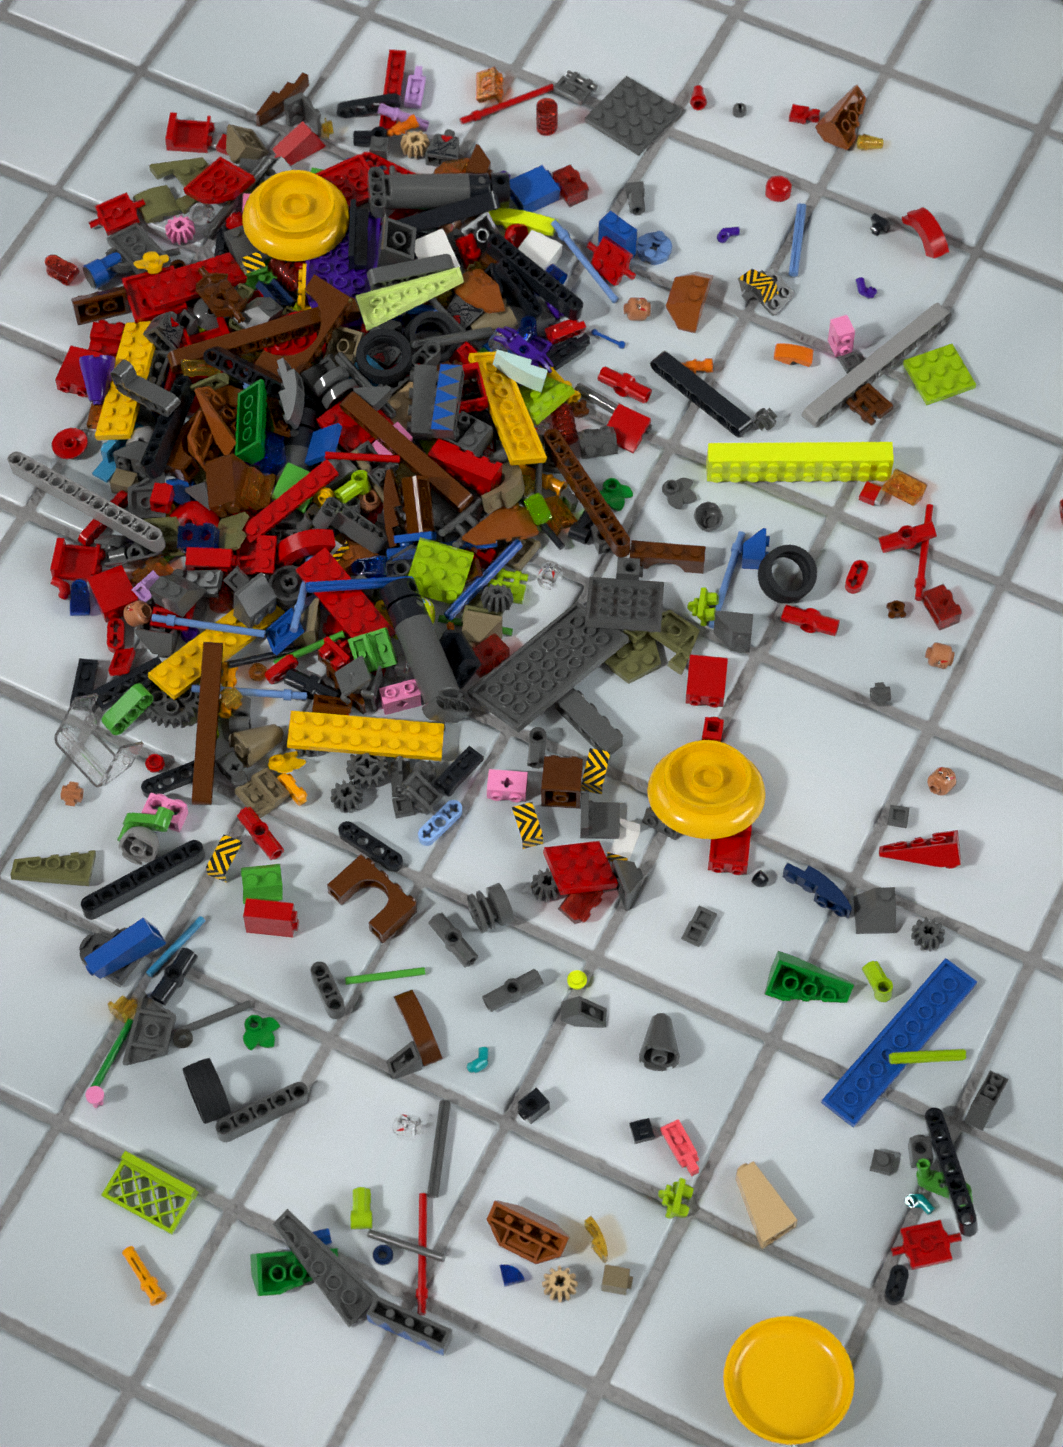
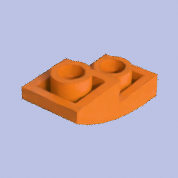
[773,343,814,367]

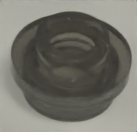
[173,1028,193,1048]

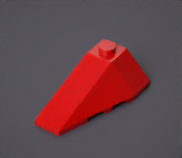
[879,830,961,869]

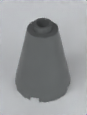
[639,1013,680,1071]

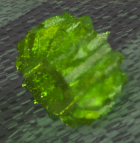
[524,493,552,525]

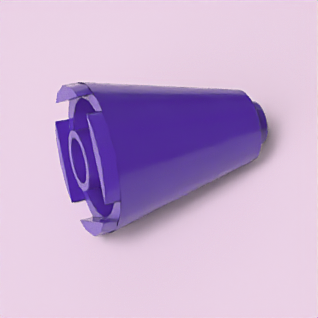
[79,355,116,406]

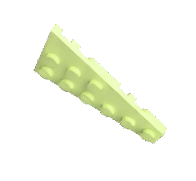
[356,267,464,331]

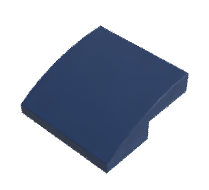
[255,278,298,310]

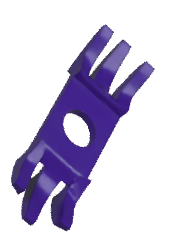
[493,326,554,373]

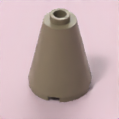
[469,298,520,341]
[228,724,284,768]

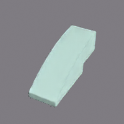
[493,350,548,392]

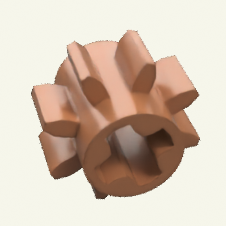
[61,781,84,807]

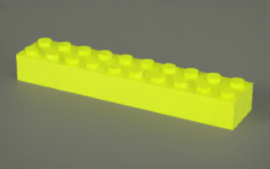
[706,442,894,483]

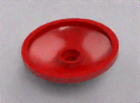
[169,501,220,554]

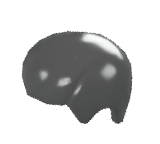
[694,502,723,532]

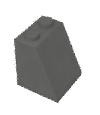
[377,217,416,267]

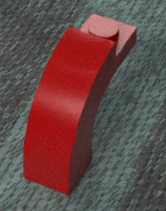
[901,207,949,259]
[275,529,336,568]

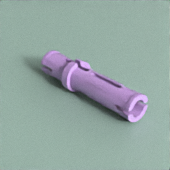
[377,103,429,132]

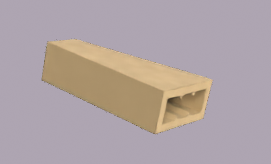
[736,1161,797,1249]

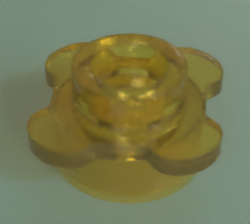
[322,117,334,138]

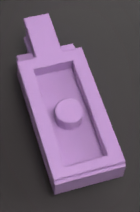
[404,66,426,109]

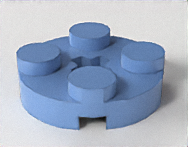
[637,231,672,265]

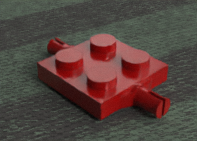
[88,192,146,236]
[586,236,636,286]
[891,1220,962,1270]

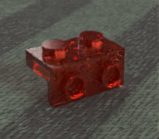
[558,890,604,924]

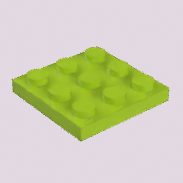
[903,343,976,406]
[519,376,575,425]
[408,537,474,605]

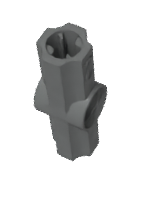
[429,913,478,968]
[482,968,543,1012]

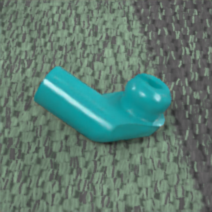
[467,1047,488,1073]
[904,1194,935,1215]

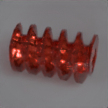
[536,98,558,136]
[267,258,302,291]
[550,403,579,445]
[209,571,234,614]

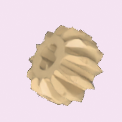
[400,129,430,159]
[542,1265,578,1303]

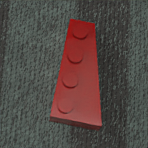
[427,438,503,496]

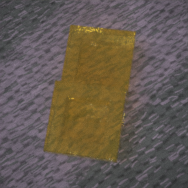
[584,1216,608,1263]

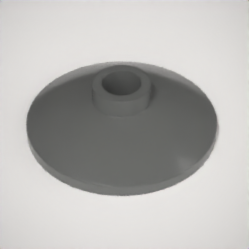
[193,298,229,331]

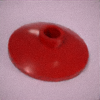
[52,428,88,459]

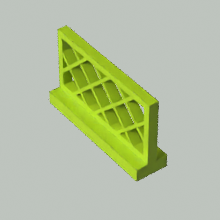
[101,1151,199,1235]

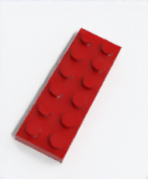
[137,252,247,311]
[296,548,396,639]

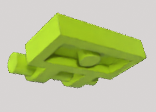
[488,568,529,604]

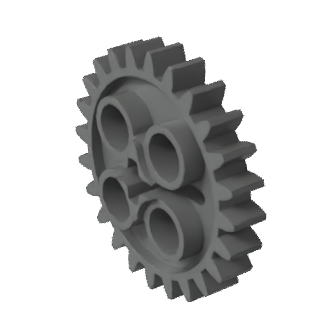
[144,683,199,728]

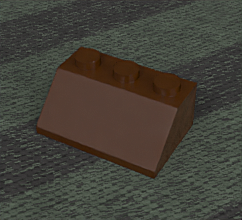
[71,286,130,326]
[400,476,435,534]

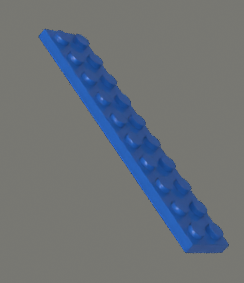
[821,958,977,1128]

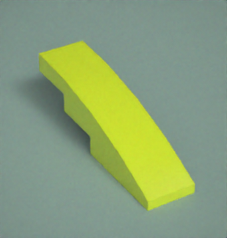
[488,208,559,236]

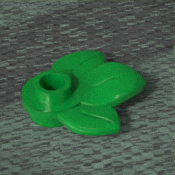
[599,478,633,511]
[243,1015,280,1051]

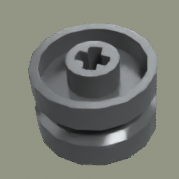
[312,366,359,411]
[269,565,311,612]

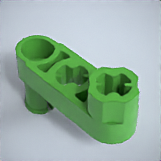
[117,807,174,842]
[916,1158,973,1207]

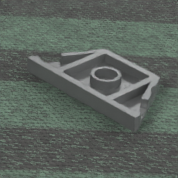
[128,472,166,520]
[122,991,176,1066]

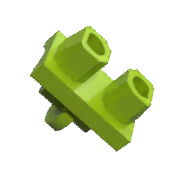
[687,587,719,626]
[658,1178,694,1219]

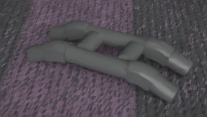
[438,497,494,548]

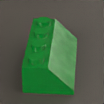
[235,379,267,465]

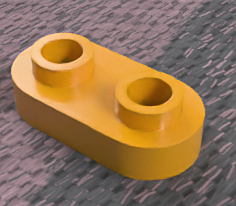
[277,773,308,806]

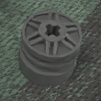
[467,883,514,933]

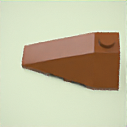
[815,84,866,150]
[195,386,237,455]
[462,503,539,546]

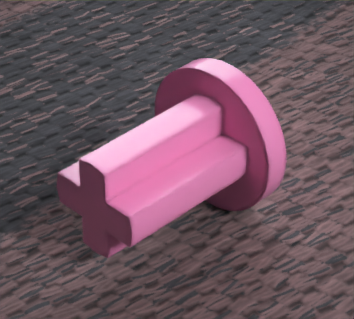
[86,1086,104,1108]

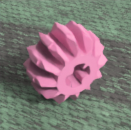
[165,215,195,245]

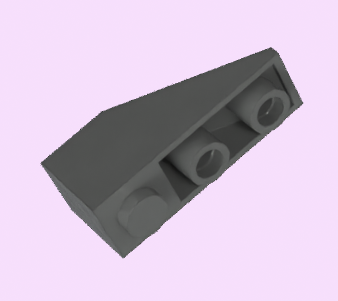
[964,1070,1008,1131]

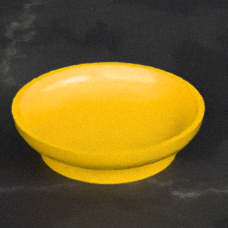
[242,170,350,261]
[647,740,766,839]
[723,1316,854,1445]

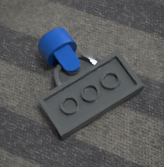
[83,223,172,289]

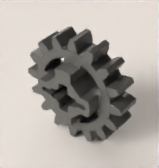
[346,753,388,788]

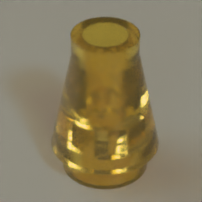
[857,133,883,151]

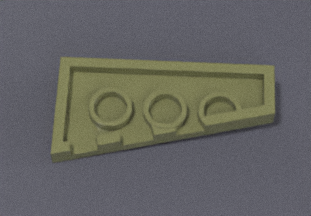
[10,850,96,886]

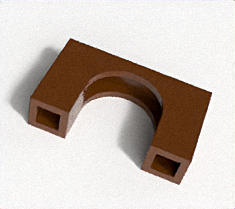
[327,854,417,943]

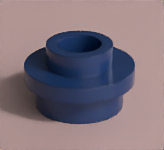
[373,1245,394,1266]

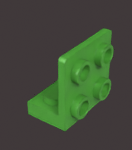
[241,864,283,904]

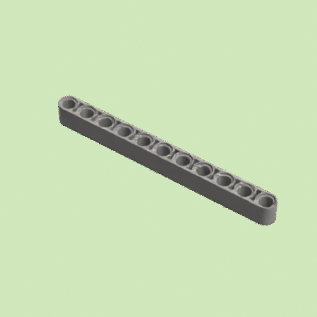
[802,302,952,428]
[7,451,166,552]

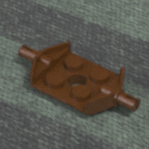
[196,267,247,323]

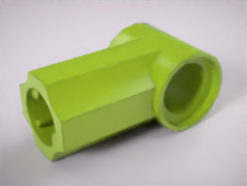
[334,470,371,504]
[862,961,893,1002]
[351,1187,372,1229]

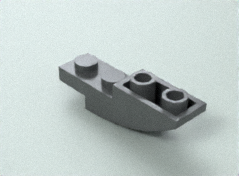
[277,358,304,429]

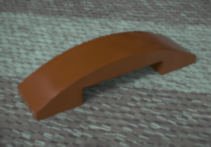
[394,990,443,1067]

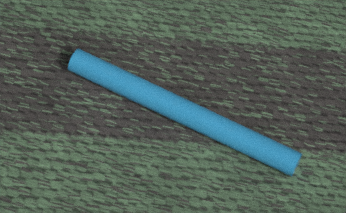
[146,916,206,977]

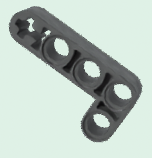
[110,360,181,417]
[312,497,388,553]

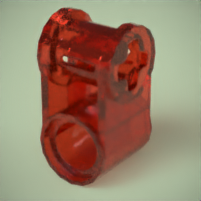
[45,254,80,286]

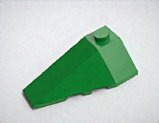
[765,951,854,1003]
[250,1248,338,1296]

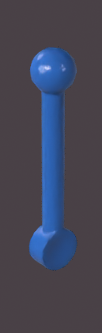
[591,329,625,349]

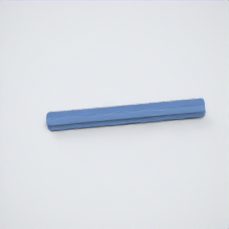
[789,203,806,277]

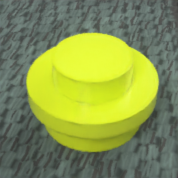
[567,970,587,990]

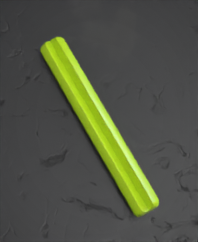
[889,1049,966,1064]

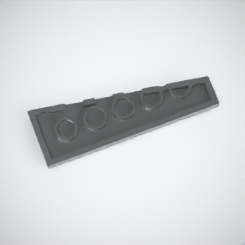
[272,1209,378,1328]

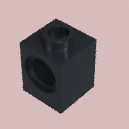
[517,1087,550,1124]

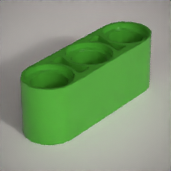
[102,683,153,735]

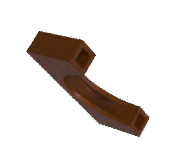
[255,274,353,377]
[164,385,242,483]

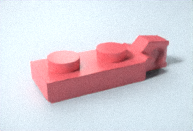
[660,1119,699,1176]

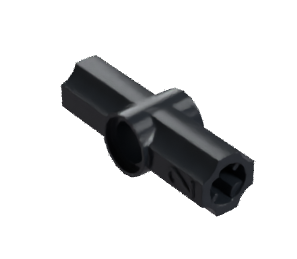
[284,668,342,700]
[150,948,198,1006]

